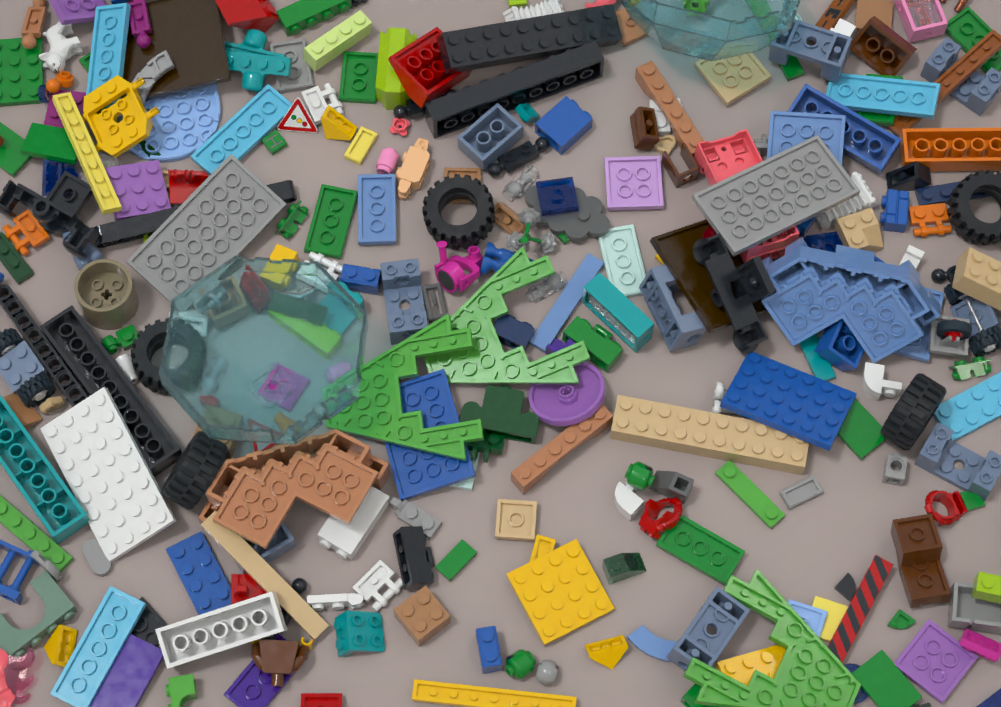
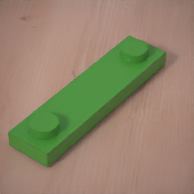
[715,460,785,529]

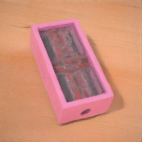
[893,0,948,43]

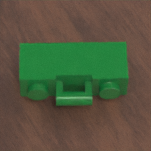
[562,316,623,373]

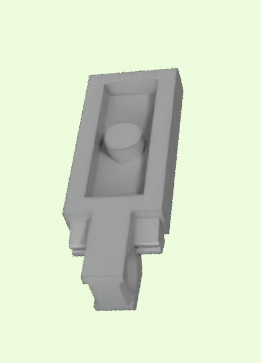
[389,496,442,540]

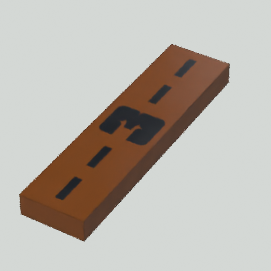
[808,0,855,43]

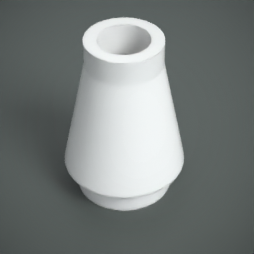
[115,354,138,383]

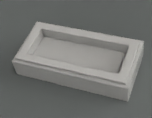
[779,475,824,510]

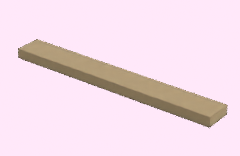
[200,511,329,640]

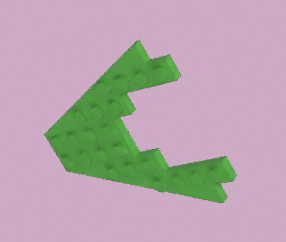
[423,246,591,384]
[323,314,484,461]
[683,569,861,707]

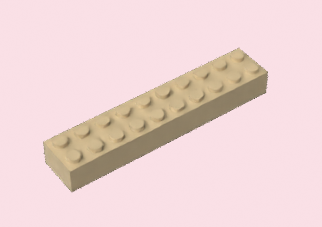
[610,395,809,475]

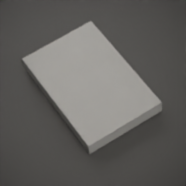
[269,38,314,94]

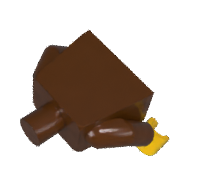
[251,637,313,687]

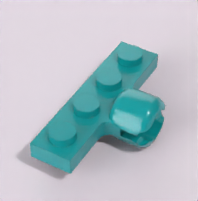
[225,29,286,57]
[227,51,292,92]

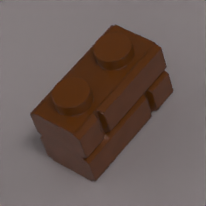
[630,106,660,151]

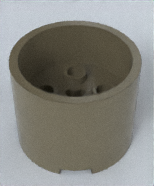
[74,259,139,330]

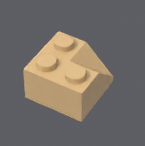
[834,208,884,252]

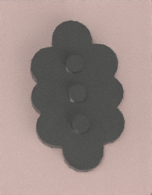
[525,181,610,242]

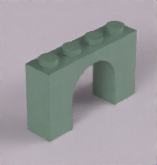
[0,570,78,662]

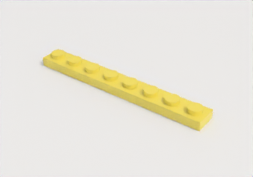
[52,92,122,215]

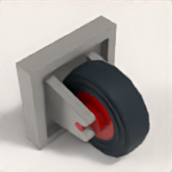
[928,315,972,358]

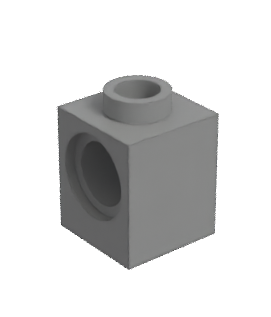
[882,453,908,486]

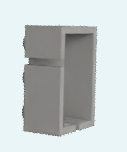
[948,582,1001,634]

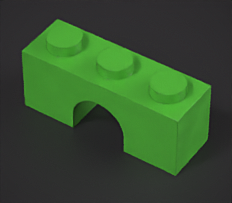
[166,674,197,707]

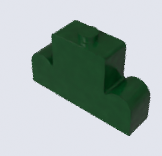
[460,385,539,444]

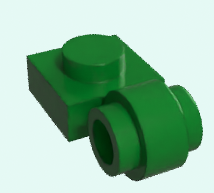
[102,324,138,354]

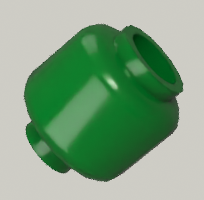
[625,461,655,491]
[505,649,536,680]

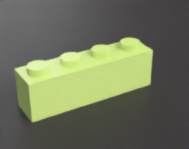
[303,10,372,72]

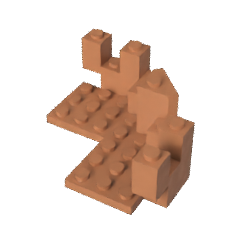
[198,429,390,549]

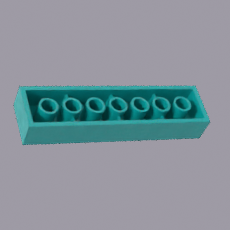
[0,395,89,545]

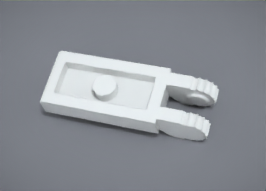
[307,593,364,611]

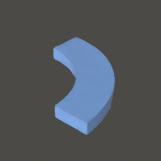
[627,625,677,662]

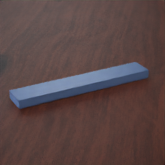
[530,253,604,353]

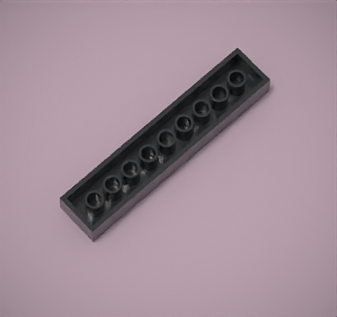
[437,4,622,74]
[425,41,604,139]
[40,305,182,477]

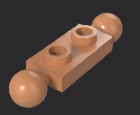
[21,0,48,49]

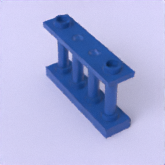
[0,540,41,605]

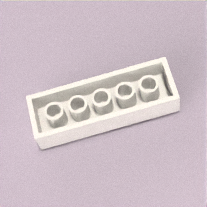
[155,591,287,669]

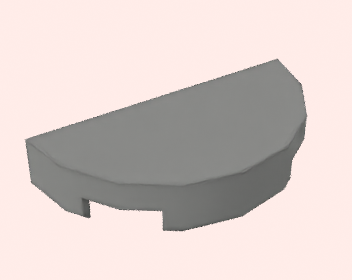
[30,550,62,582]

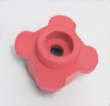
[390,118,410,136]

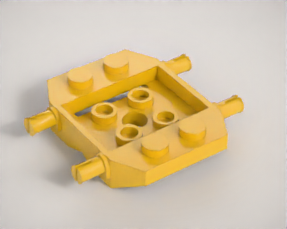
[81,75,160,158]

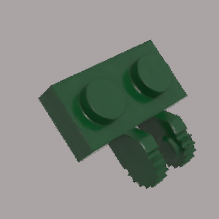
[467,432,505,463]

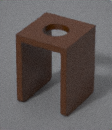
[661,142,700,188]

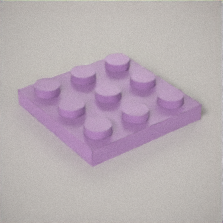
[604,156,664,211]

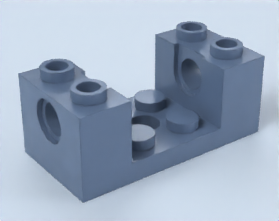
[768,15,852,83]
[920,37,1001,116]
[380,258,428,345]
[639,264,707,352]
[914,422,1001,502]
[666,586,750,671]

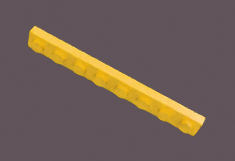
[412,679,577,707]

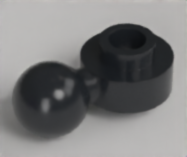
[931,265,956,284]

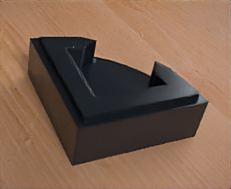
[834,573,855,601]

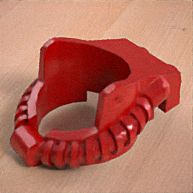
[924,490,967,527]
[638,497,683,540]

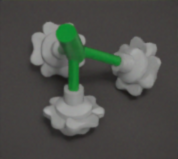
[506,208,557,254]

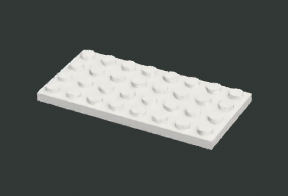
[40,387,177,563]

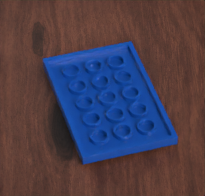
[720,352,857,451]
[384,369,476,501]

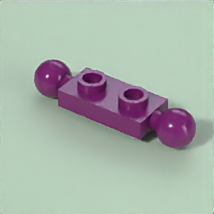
[128,0,152,48]

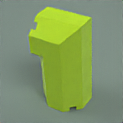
[375,27,417,110]

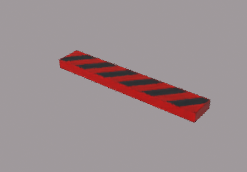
[827,555,894,663]

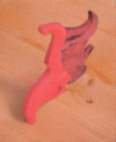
[0,646,35,707]

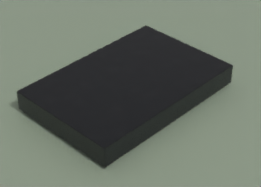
[131,597,167,649]

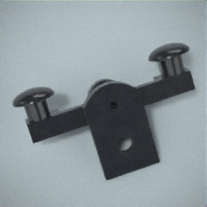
[0,171,100,259]
[693,233,776,353]

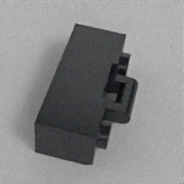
[393,526,435,590]

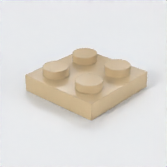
[495,499,537,541]

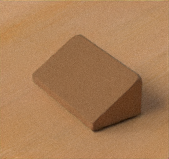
[495,202,526,235]
[3,393,43,430]

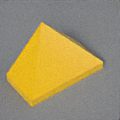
[321,105,358,141]
[44,624,77,668]
[584,635,628,670]

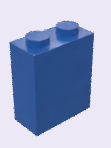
[535,96,593,155]

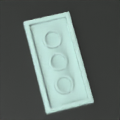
[597,224,646,298]

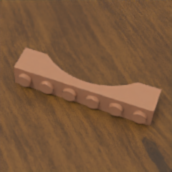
[635,60,704,157]
[511,404,613,494]

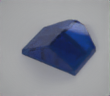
[42,159,78,197]

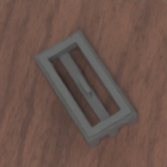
[421,283,447,323]

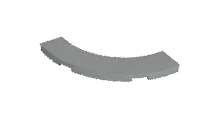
[126,50,175,140]

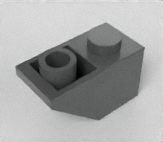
[649,470,694,504]

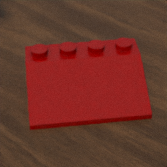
[215,0,279,33]
[388,27,472,108]

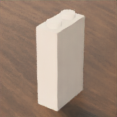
[317,486,390,560]

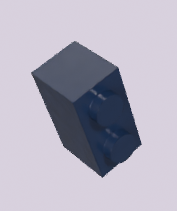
[494,314,535,352]

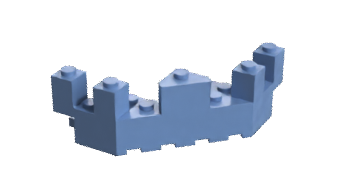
[761,237,940,363]

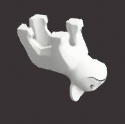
[39,21,83,72]

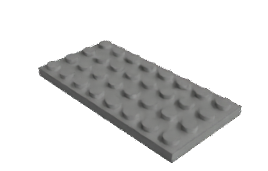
[692,135,860,257]
[126,154,287,311]

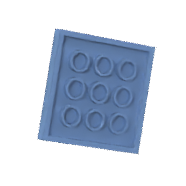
[767,111,846,166]

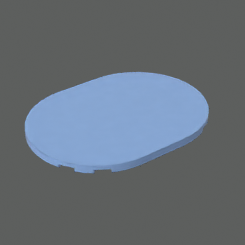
[117,84,221,163]

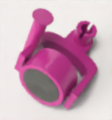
[434,241,483,293]

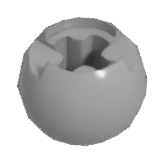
[536,660,558,685]

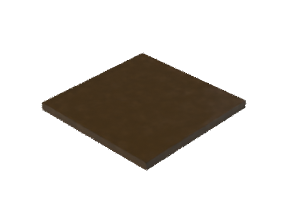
[122,0,231,101]
[650,219,776,333]

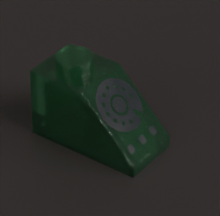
[602,553,646,585]

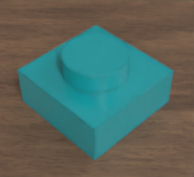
[515,103,540,122]

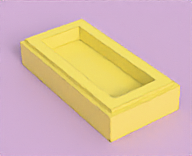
[344,126,378,166]

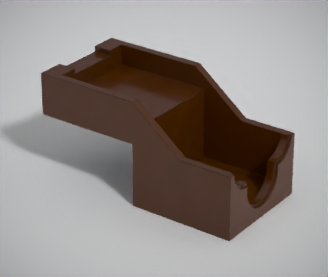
[890,513,951,608]

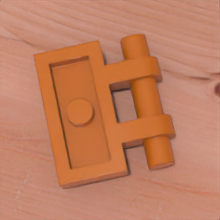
[908,203,951,237]
[3,209,50,257]

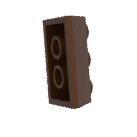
[851,16,917,76]

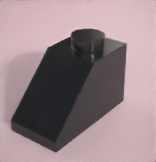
[886,161,931,191]

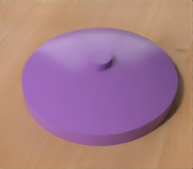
[528,362,606,426]

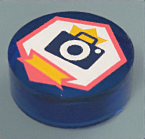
[38,85,51,103]

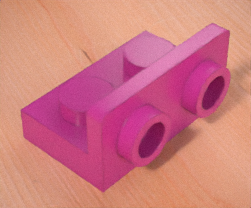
[959,628,1001,662]

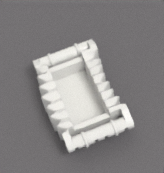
[503,0,565,22]
[816,172,878,230]

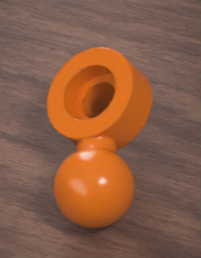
[46,71,74,93]

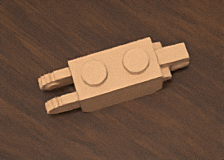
[396,138,430,200]

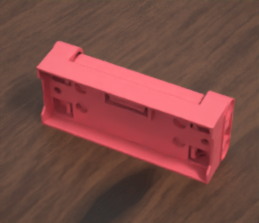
[694,129,800,263]

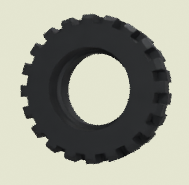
[947,170,1001,245]
[422,174,496,250]
[131,318,207,395]
[880,373,947,450]
[162,431,228,510]

